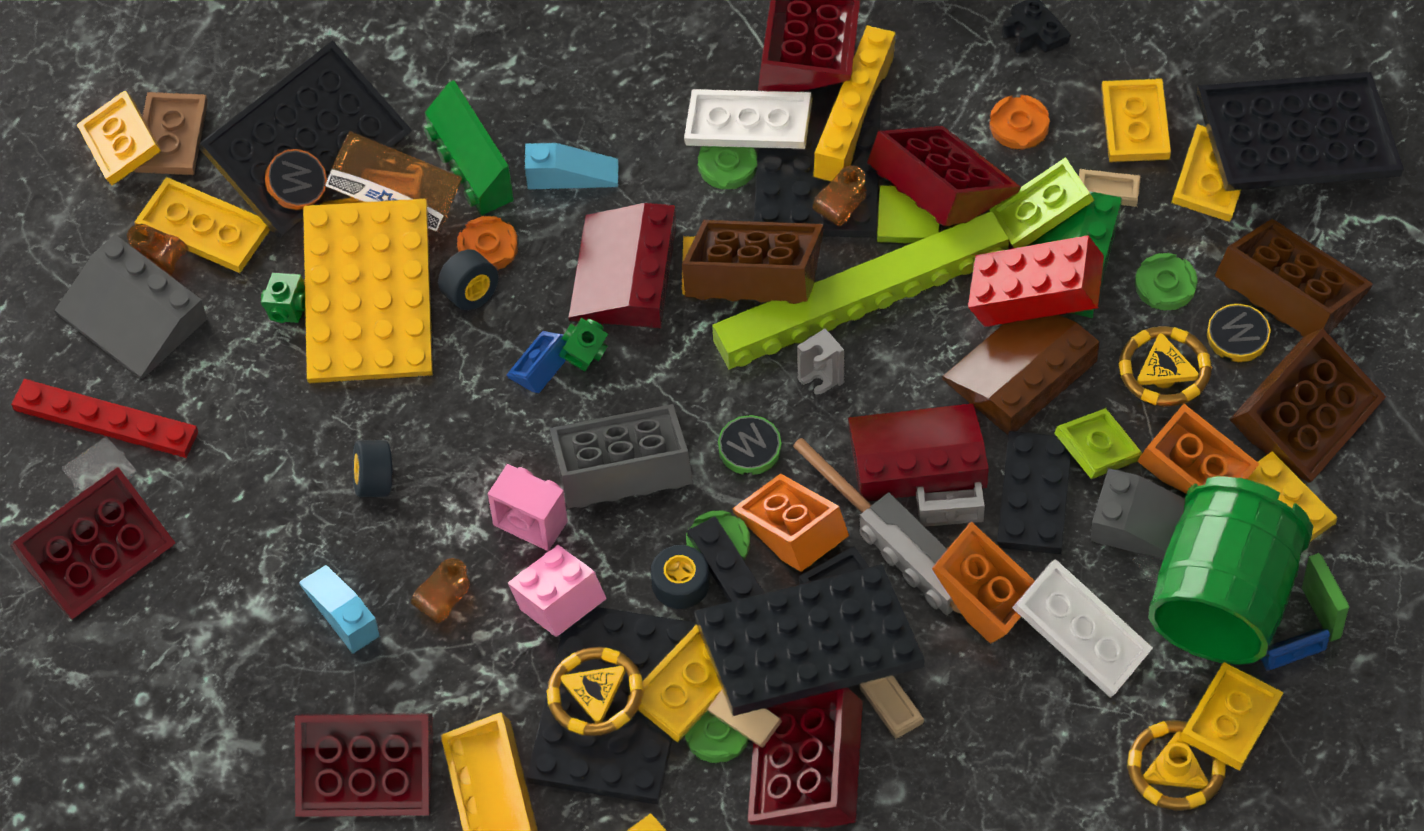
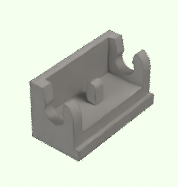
[797,329,844,394]
[916,482,985,527]

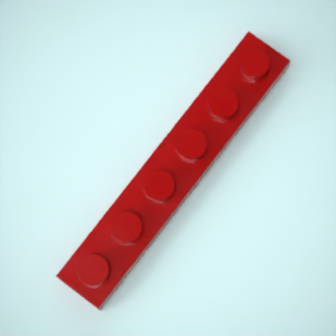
[11,379,198,458]

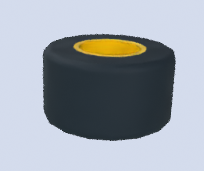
[438,249,499,310]
[352,440,392,497]
[651,545,710,609]

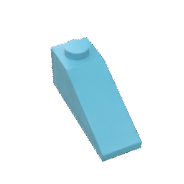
[525,143,618,189]
[299,565,380,654]

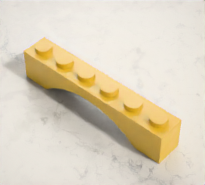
[814,26,895,184]

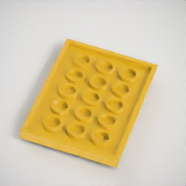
[303,199,433,383]

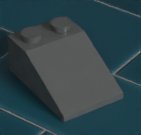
[1091,468,1185,559]

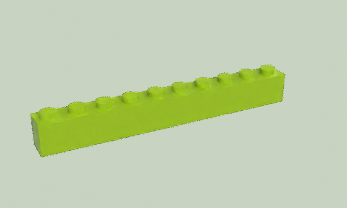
[712,211,1009,370]

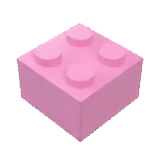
[488,464,568,551]
[508,545,607,637]

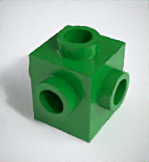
[261,272,306,323]
[558,317,608,372]

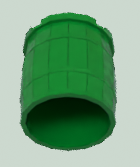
[1148,476,1313,665]

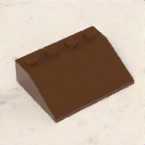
[1215,219,1373,337]
[682,220,824,304]
[942,315,1100,435]
[1229,328,1386,483]

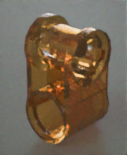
[813,166,866,226]
[127,223,189,275]
[411,558,470,623]

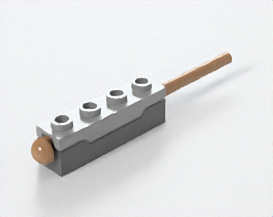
[793,438,961,616]

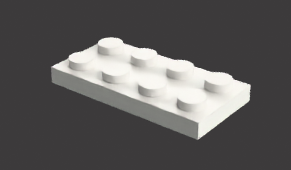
[684,89,812,149]
[1012,559,1153,697]

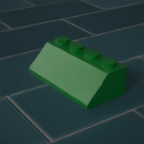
[423,80,514,216]

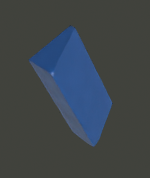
[507,331,566,394]
[1261,629,1330,671]

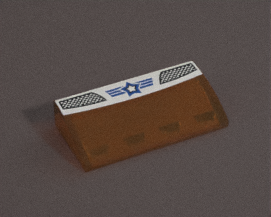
[324,131,462,234]

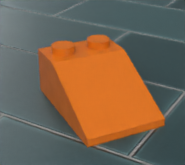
[1137,404,1259,494]
[733,473,849,572]
[932,522,1035,644]

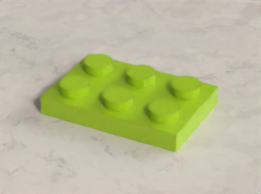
[989,157,1094,248]

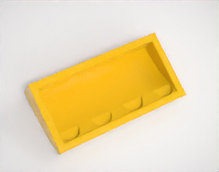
[441,712,538,831]

